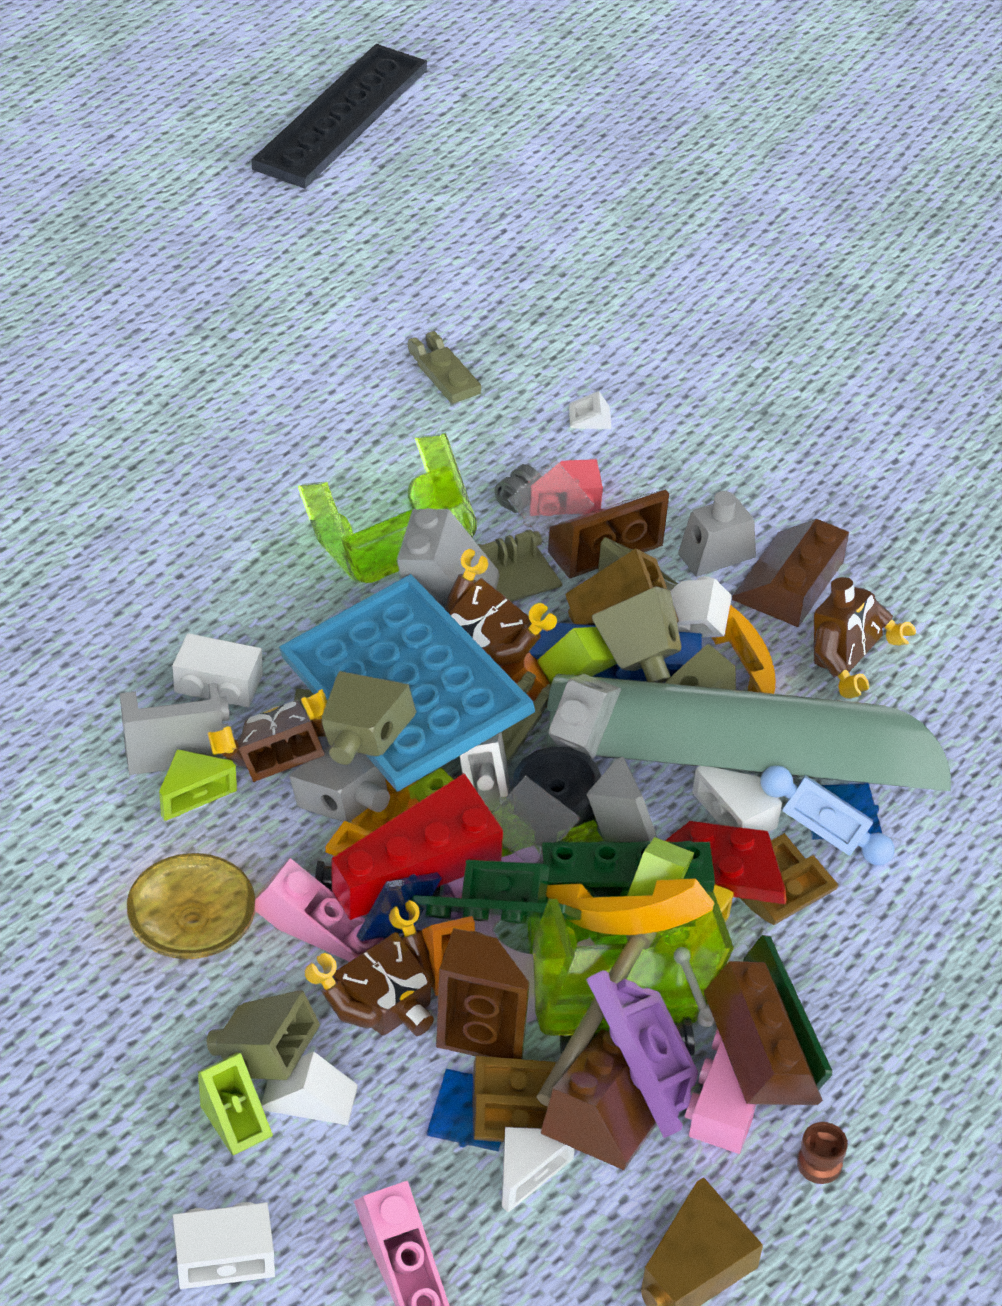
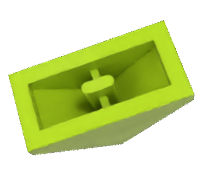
[538,627,617,685]
[159,749,237,821]
[627,837,694,896]
[198,1052,273,1156]

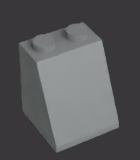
[397,508,500,609]

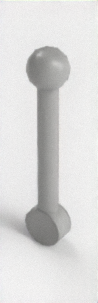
[674,947,715,1027]

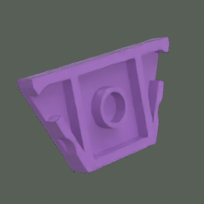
[586,970,699,1138]

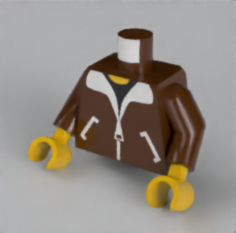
[445,549,557,666]
[813,577,916,699]
[207,689,328,782]
[305,900,435,1036]

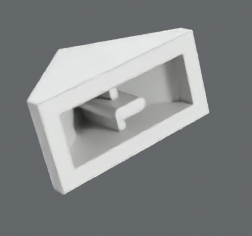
[261,1051,358,1125]
[502,1127,575,1212]

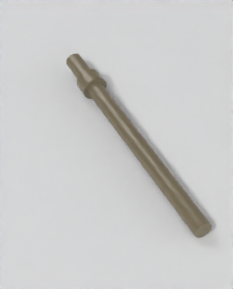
[537,932,657,1106]

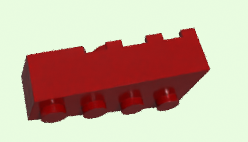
[331,773,503,920]

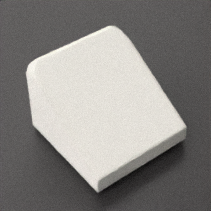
[569,391,611,429]

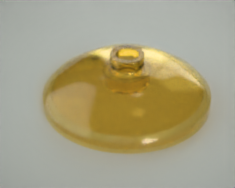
[127,853,256,959]

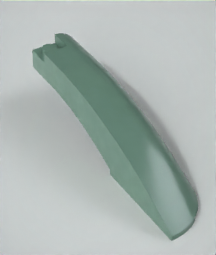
[546,674,951,791]

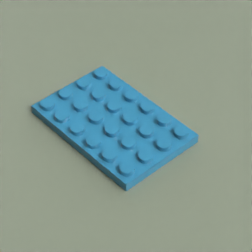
[279,574,535,792]

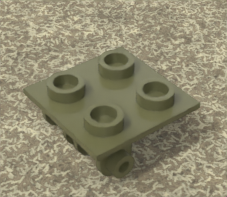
[478,529,563,602]

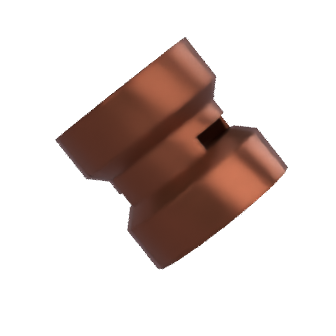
[797,1122,848,1184]

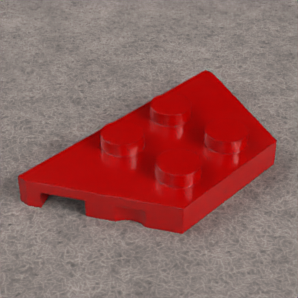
[665,821,787,904]

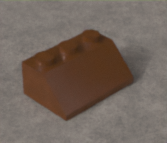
[548,489,669,579]
[732,519,849,627]
[436,928,530,1059]
[703,961,823,1105]
[540,1029,657,1170]

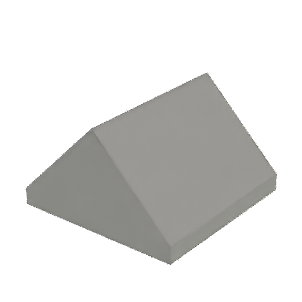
[587,757,657,842]

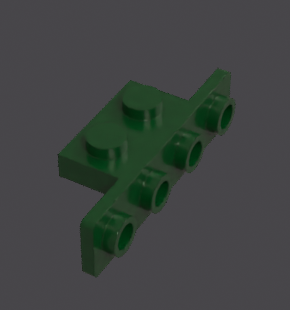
[412,860,582,926]
[743,935,833,1090]

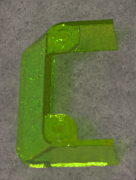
[298,433,477,583]
[533,892,734,1036]

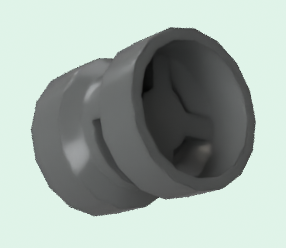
[494,464,541,513]

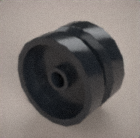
[512,746,601,847]

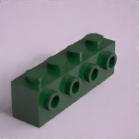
[540,841,715,904]

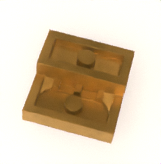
[740,833,839,925]
[473,1056,557,1142]

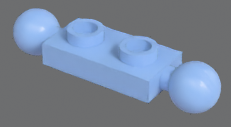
[760,765,895,865]

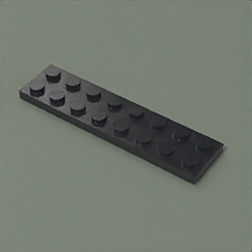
[251,44,427,189]

